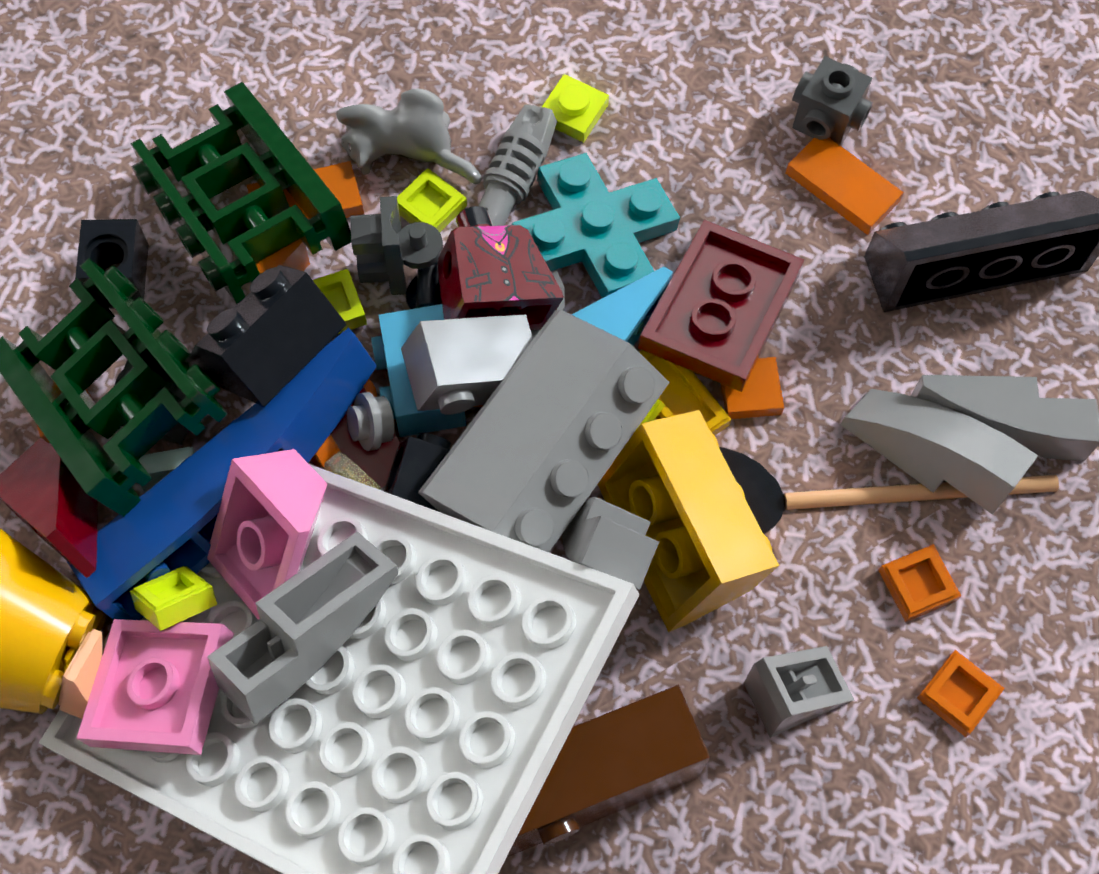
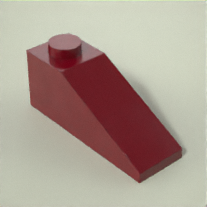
[0,438,98,578]

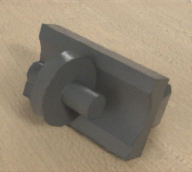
[350,196,443,295]

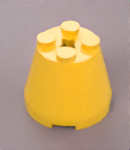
[0,528,107,714]

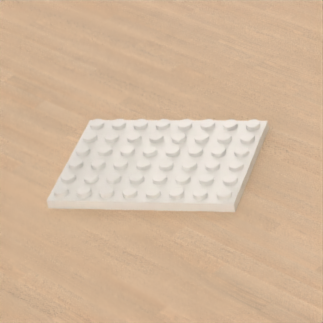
[39,464,639,874]

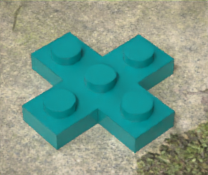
[512,153,680,298]

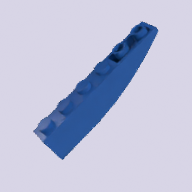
[66,328,377,620]

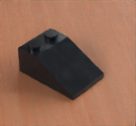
[188,265,347,407]

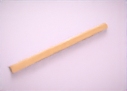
[784,475,1059,510]

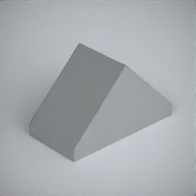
[743,646,854,738]

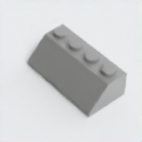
[418,309,670,552]

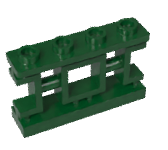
[130,82,351,304]
[0,258,228,517]

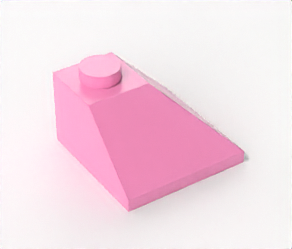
[207,449,327,620]

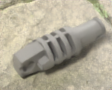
[478,104,557,226]

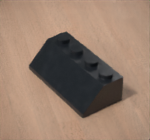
[864,191,1099,312]

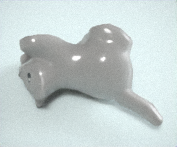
[336,88,482,184]

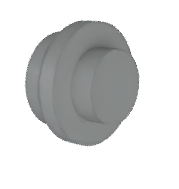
[347,392,394,451]

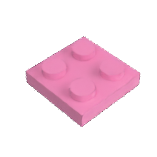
[76,619,234,755]

